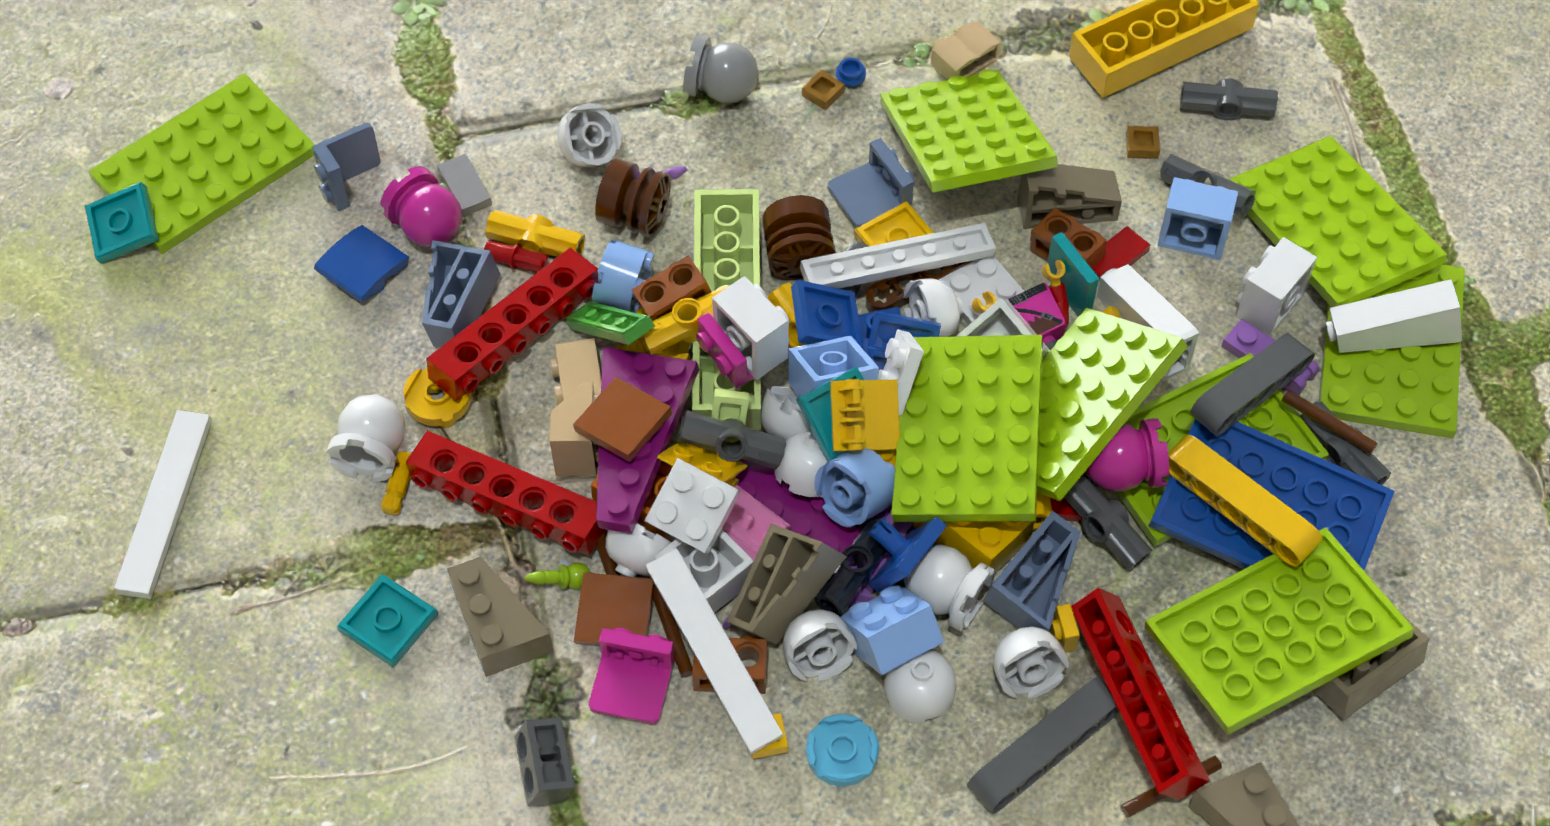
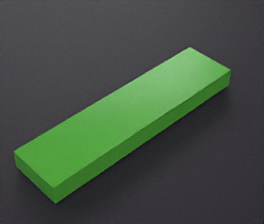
[565,302,655,345]

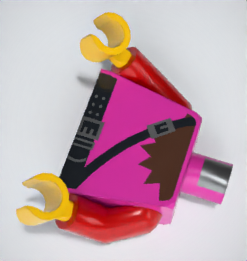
[971,260,1069,357]

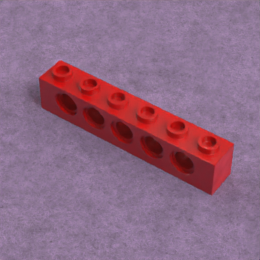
[426,247,598,401]
[406,430,606,556]
[1071,588,1210,800]

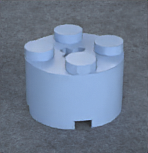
[592,240,655,313]
[815,448,895,527]

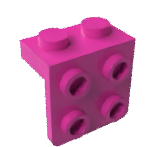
[696,312,789,388]
[589,628,675,724]

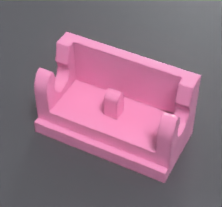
[722,486,791,560]

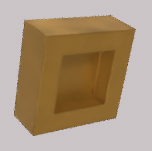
[802,70,845,111]
[1126,126,1160,159]

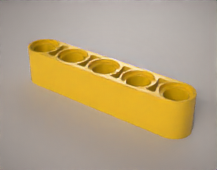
[1168,435,1322,567]

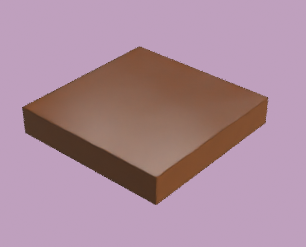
[573,377,672,462]
[574,572,654,646]

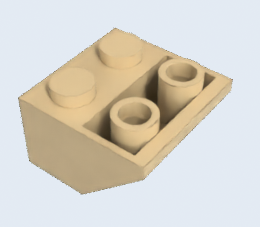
[549,381,599,476]

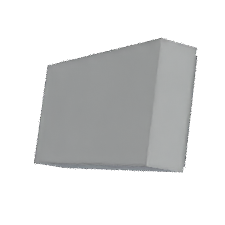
[437,153,492,216]

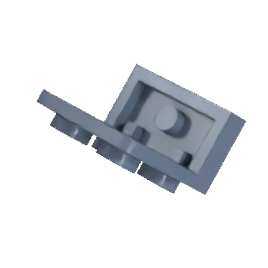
[312,123,381,212]
[828,138,915,228]

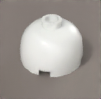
[557,103,622,168]
[904,278,963,337]
[761,386,811,440]
[774,431,841,497]
[606,523,671,577]
[783,609,857,681]
[993,627,1069,698]
[884,650,957,723]

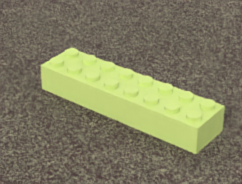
[692,189,761,430]

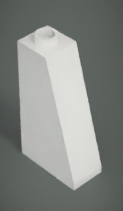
[1097,264,1199,382]
[1325,279,1462,353]

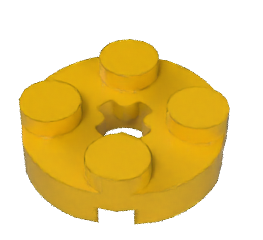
[403,368,472,428]

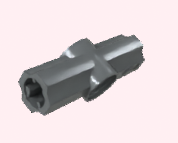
[1180,78,1278,120]
[1160,154,1256,217]
[1300,401,1391,485]
[677,410,786,469]
[1064,473,1153,570]

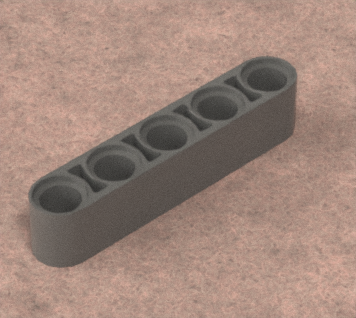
[1190,333,1315,436]
[967,677,1120,814]

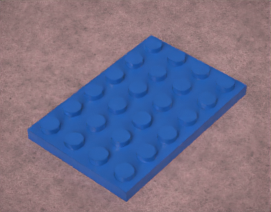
[1148,419,1395,570]

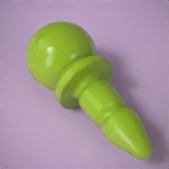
[525,562,591,590]

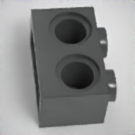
[514,717,575,807]

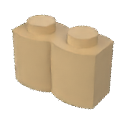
[930,21,1002,80]

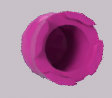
[380,166,462,248]
[1086,418,1169,492]

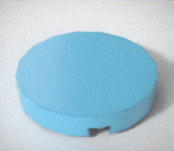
[806,714,879,787]

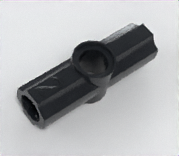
[815,518,887,616]

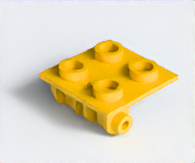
[830,379,900,451]
[657,442,748,487]

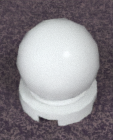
[326,394,405,482]
[904,544,996,632]

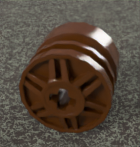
[595,158,671,238]
[762,195,836,280]

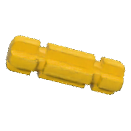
[380,451,411,515]

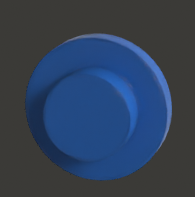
[836,58,866,87]

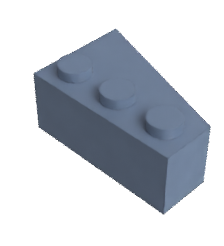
[422,240,501,348]
[982,510,1081,631]

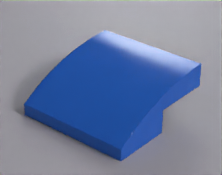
[314,225,409,302]
[866,310,941,370]

